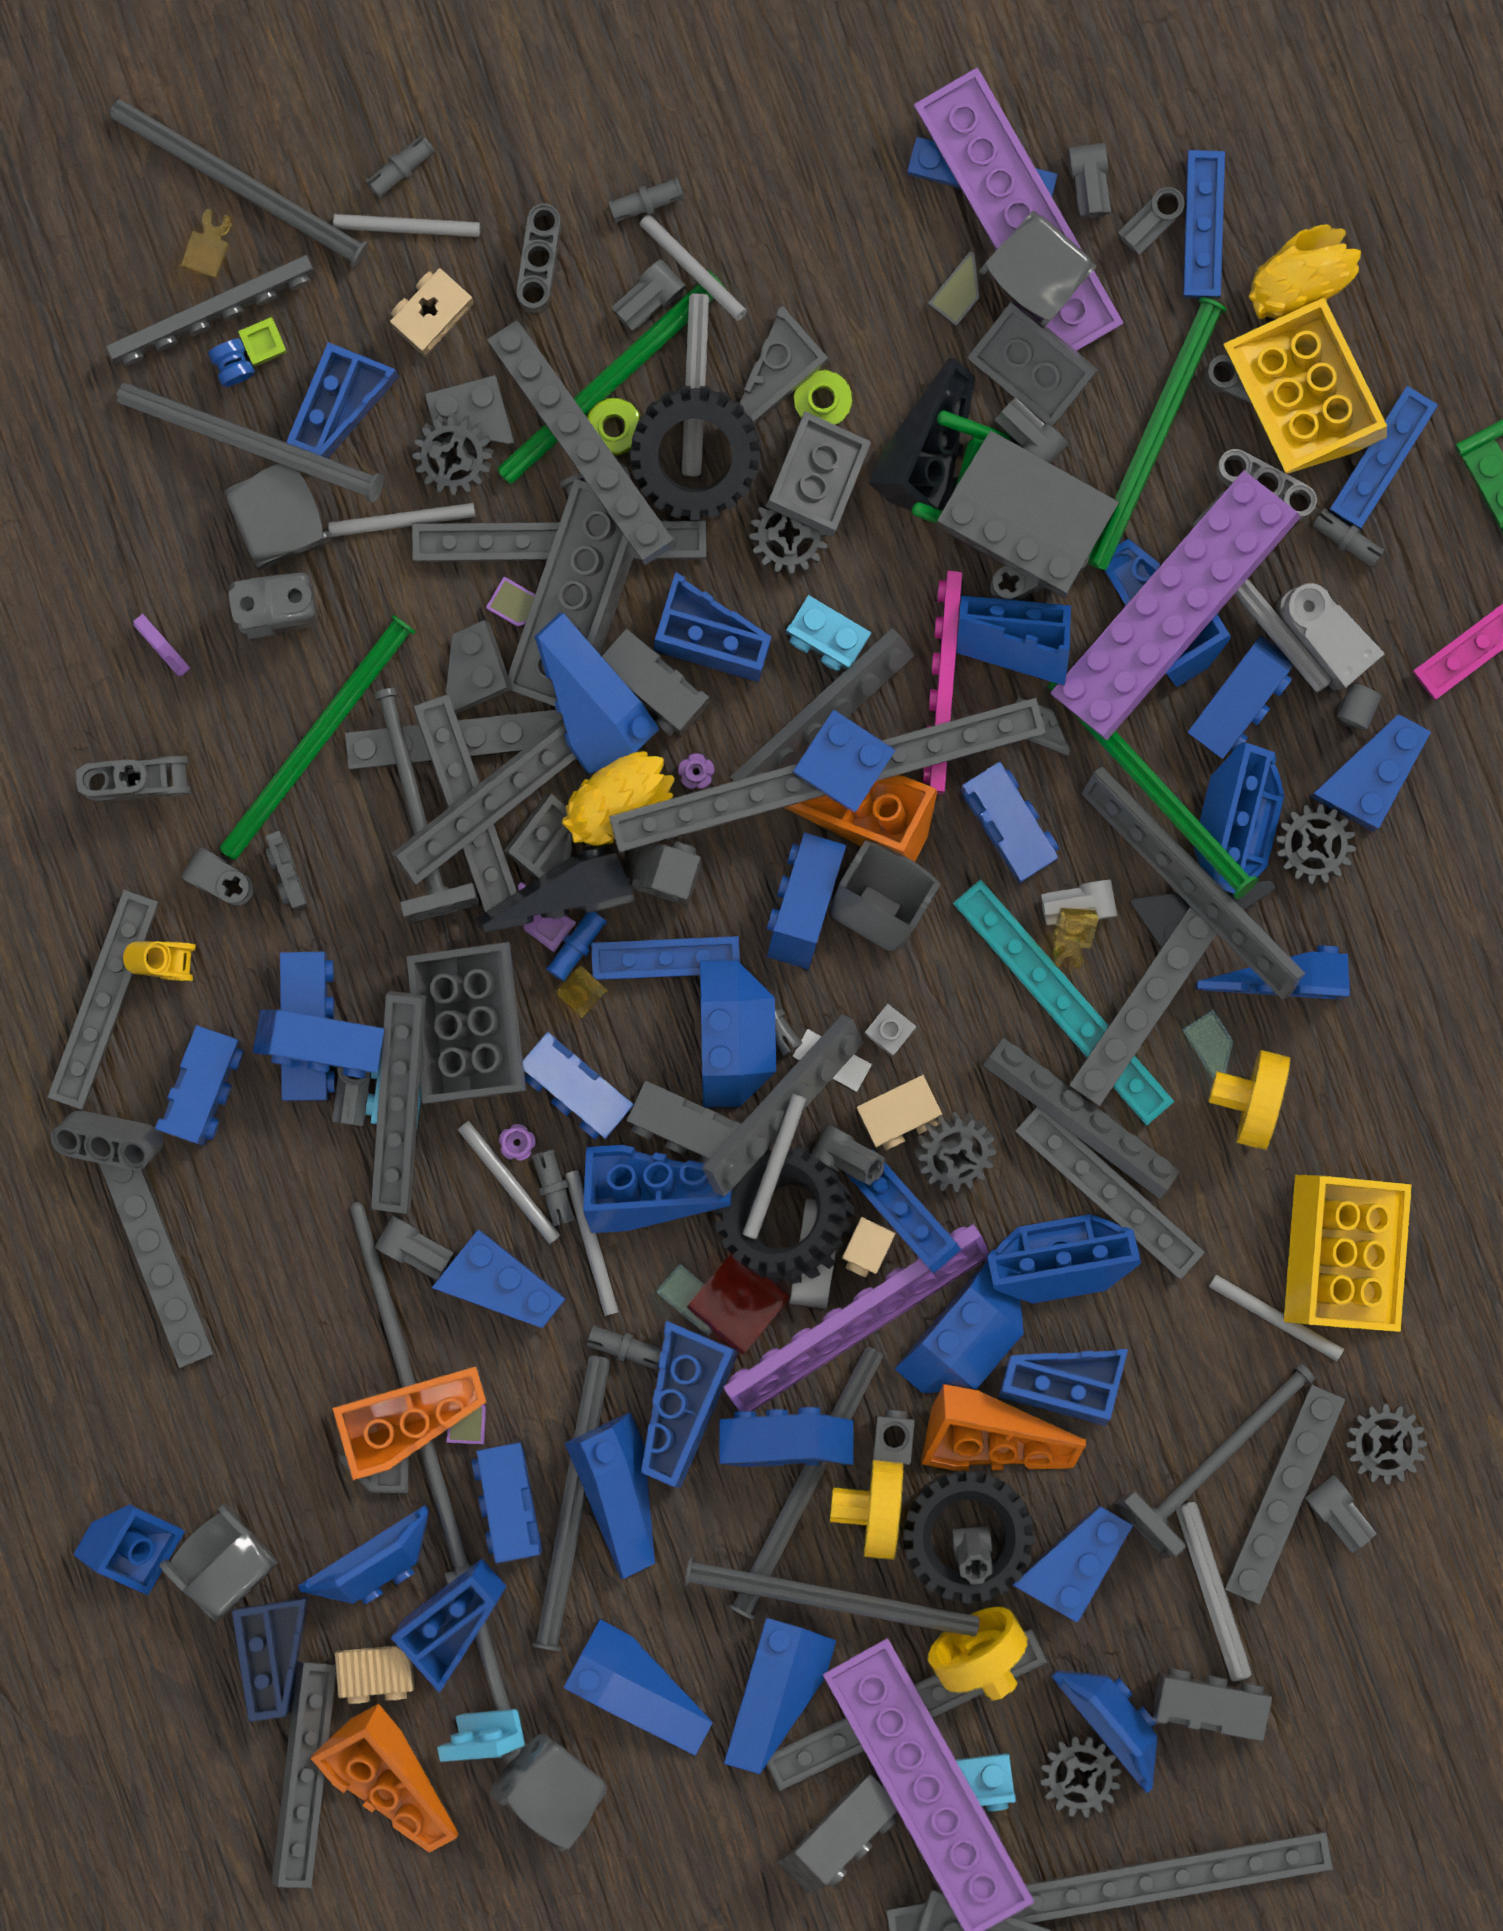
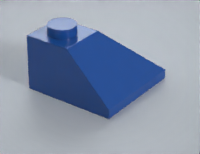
[73,1505,185,1595]

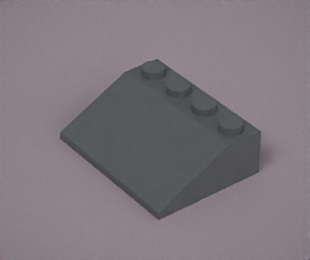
[936,430,1119,599]
[406,942,526,1104]

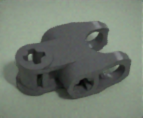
[76,756,191,802]

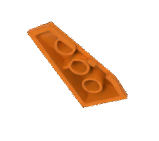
[784,776,937,862]
[333,1367,486,1480]
[921,1384,1086,1471]
[311,1704,459,1853]

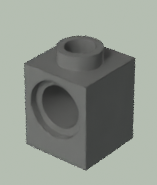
[873,1409,915,1465]

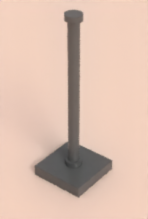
[374,688,480,924]
[1113,1363,1315,1559]

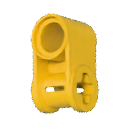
[123,941,196,982]

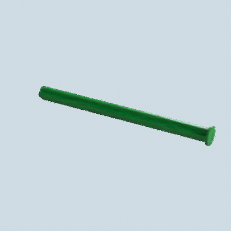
[497,270,727,484]
[1088,297,1227,571]
[220,615,416,860]
[1048,681,1258,899]

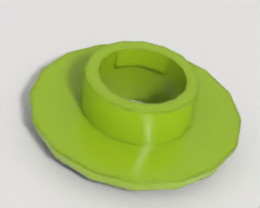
[794,370,852,425]
[587,398,641,455]

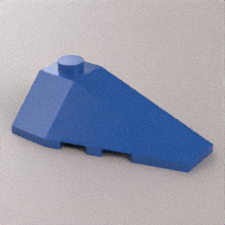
[583,1145,732,1233]

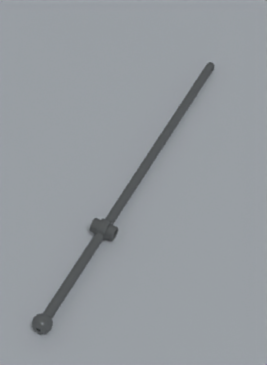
[350,1202,528,1765]

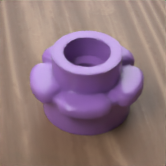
[678,753,714,789]
[499,1124,535,1161]

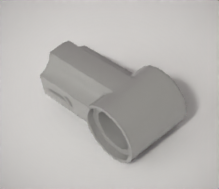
[1041,880,1118,926]

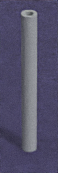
[333,214,480,237]
[640,215,747,321]
[328,503,475,537]
[743,1094,807,1239]
[458,1121,561,1245]
[564,1170,619,1316]
[1209,1274,1344,1362]

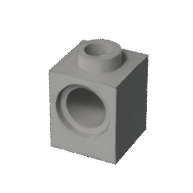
[864,1004,917,1057]

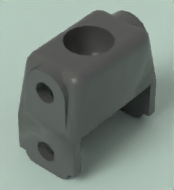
[979,210,1096,328]
[224,463,332,570]
[229,573,319,640]
[828,840,941,952]
[159,1503,279,1622]
[489,1733,607,1852]

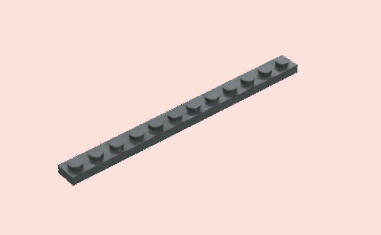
[609,698,1046,853]
[886,1831,1333,1931]

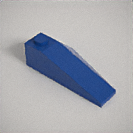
[1105,538,1231,687]
[534,613,660,774]
[1194,945,1350,1000]
[565,1413,655,1579]
[724,1618,836,1774]
[564,1619,713,1755]

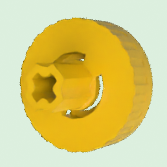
[1209,1050,1290,1150]
[830,1460,903,1560]
[928,1607,1028,1701]

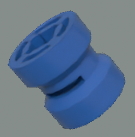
[208,339,255,387]

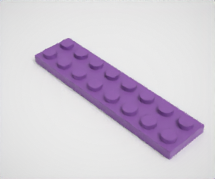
[913,67,1123,351]
[1051,471,1301,741]
[724,1224,990,1412]
[823,1638,1035,1931]

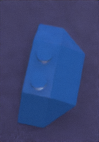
[1193,742,1284,894]
[700,960,776,1108]
[987,1214,1141,1304]
[894,1259,1024,1393]
[298,1505,430,1605]
[1050,1670,1157,1793]

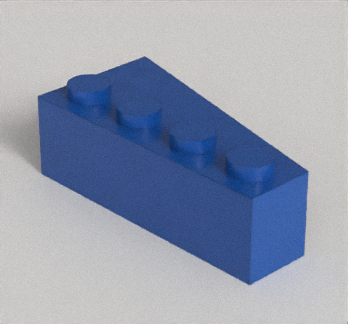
[641,1321,739,1488]

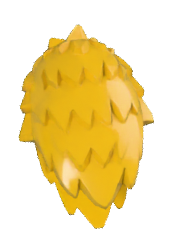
[1249,224,1361,319]
[562,751,675,846]

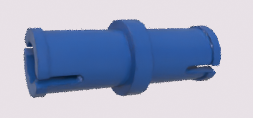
[545,911,607,982]

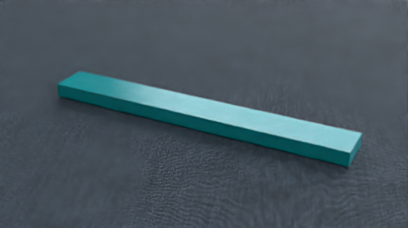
[953,879,1175,1126]

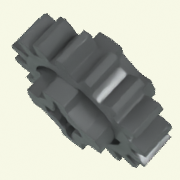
[413,413,494,495]
[749,507,829,576]
[1275,804,1356,885]
[914,1112,996,1192]
[1345,1403,1427,1485]
[1040,1735,1121,1818]

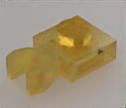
[181,209,231,279]
[1053,908,1098,969]

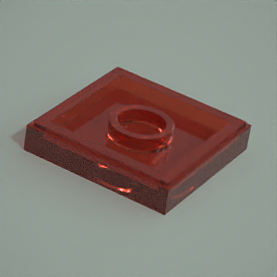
[686,1254,790,1355]

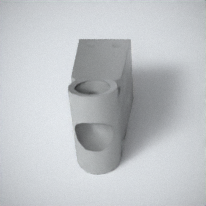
[1275,583,1385,691]

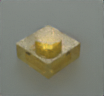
[556,965,608,1018]

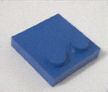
[792,709,895,813]

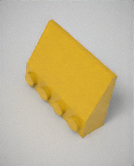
[1224,298,1387,474]
[1284,1175,1412,1332]

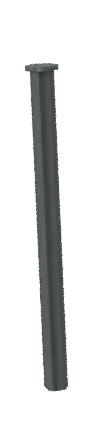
[109,100,369,268]
[116,383,384,502]
[727,1347,883,1620]
[532,1355,610,1651]
[684,1557,980,1636]

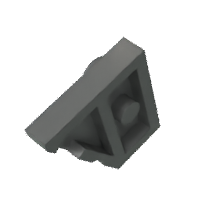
[425,375,515,446]
[446,620,512,714]
[503,794,572,879]
[265,831,309,911]

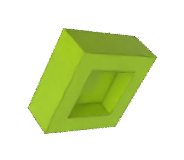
[238,317,287,367]

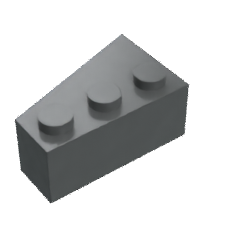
[602,628,710,738]
[623,842,702,907]
[627,1080,741,1164]
[1151,1667,1272,1741]
[777,1774,898,1894]

